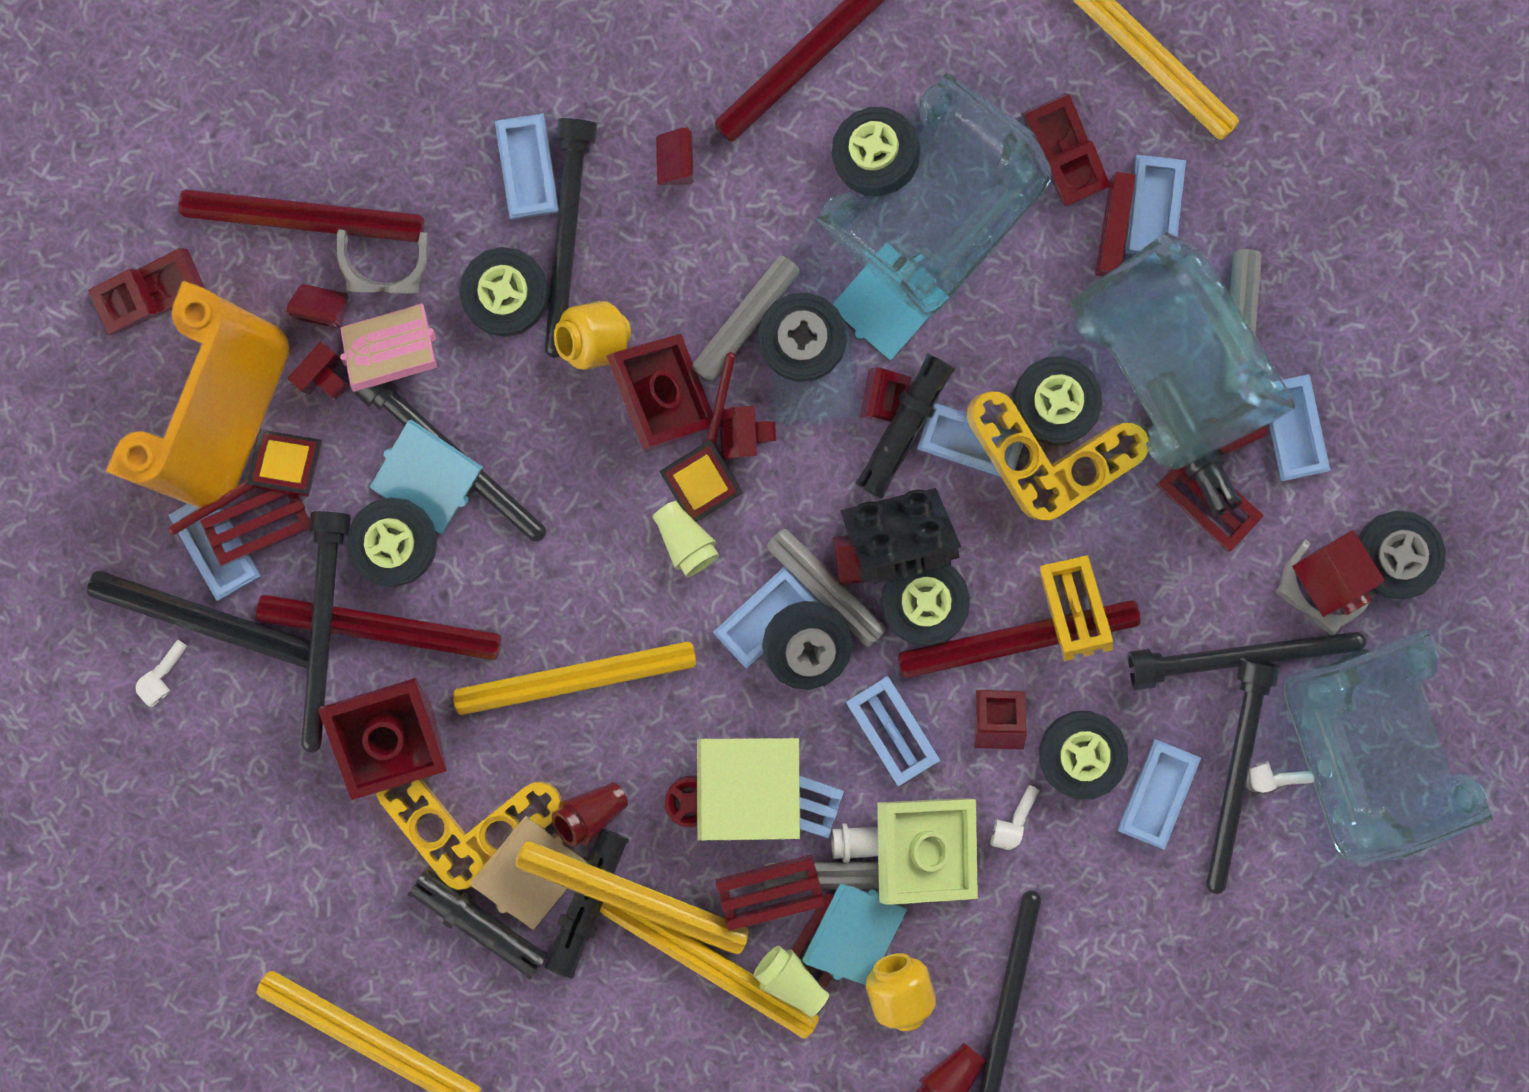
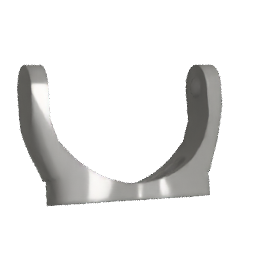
[337,230,429,294]
[1275,539,1376,635]

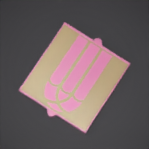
[340,303,437,392]

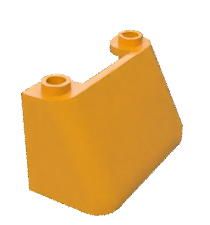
[106,281,290,508]

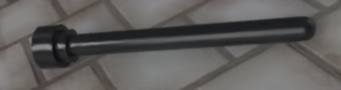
[545,118,597,358]
[354,380,546,542]
[301,511,351,753]
[1128,632,1366,690]
[1206,658,1280,894]
[979,890,1041,1092]

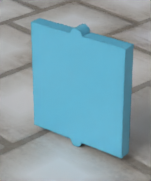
[833,243,948,361]
[370,420,483,535]
[802,883,907,985]

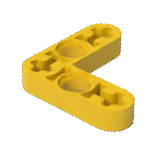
[967,391,1149,520]
[376,779,561,890]

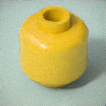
[554,301,631,370]
[866,953,936,1031]

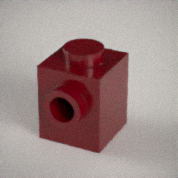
[1292,530,1385,617]

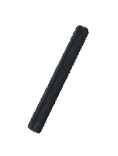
[87,571,310,669]

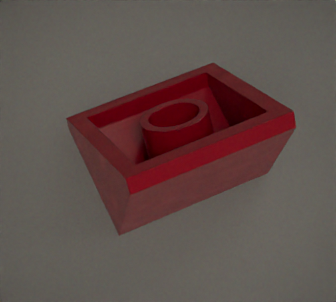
[606,334,713,453]
[318,678,447,800]

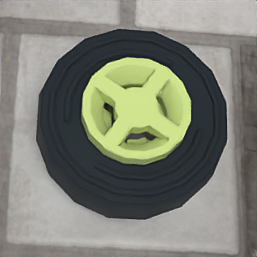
[831,107,921,197]
[459,247,549,337]
[1013,356,1103,445]
[347,497,438,587]
[881,557,970,646]
[1039,711,1128,800]

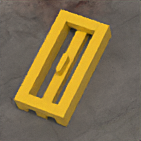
[1040,555,1113,661]

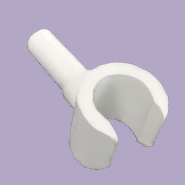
[136,640,188,707]
[1246,761,1315,793]
[990,785,1040,850]

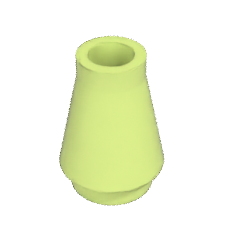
[652,501,719,577]
[753,945,829,1017]

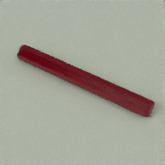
[715,0,885,142]
[178,189,424,243]
[256,595,501,660]
[898,600,1141,678]

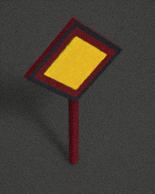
[659,352,744,522]
[168,429,322,535]

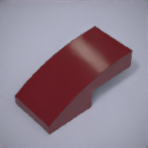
[1021,93,1111,206]
[88,248,205,335]

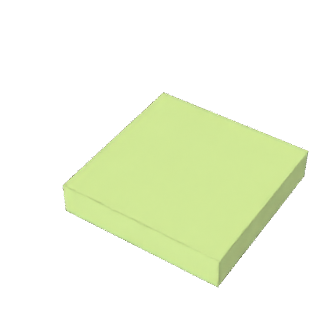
[697,738,800,840]
[877,798,978,905]

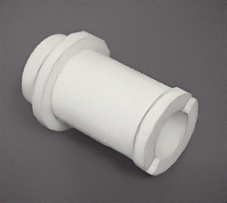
[831,823,878,863]

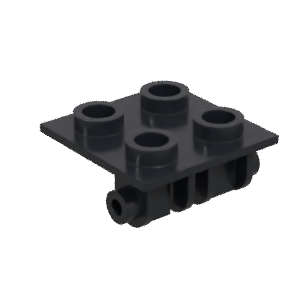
[840,488,961,585]

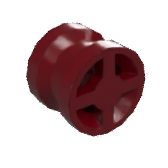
[664,776,697,828]

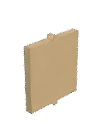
[470,816,587,930]

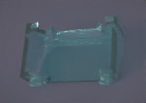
[815,73,1051,318]
[1070,232,1295,470]
[1283,629,1493,863]

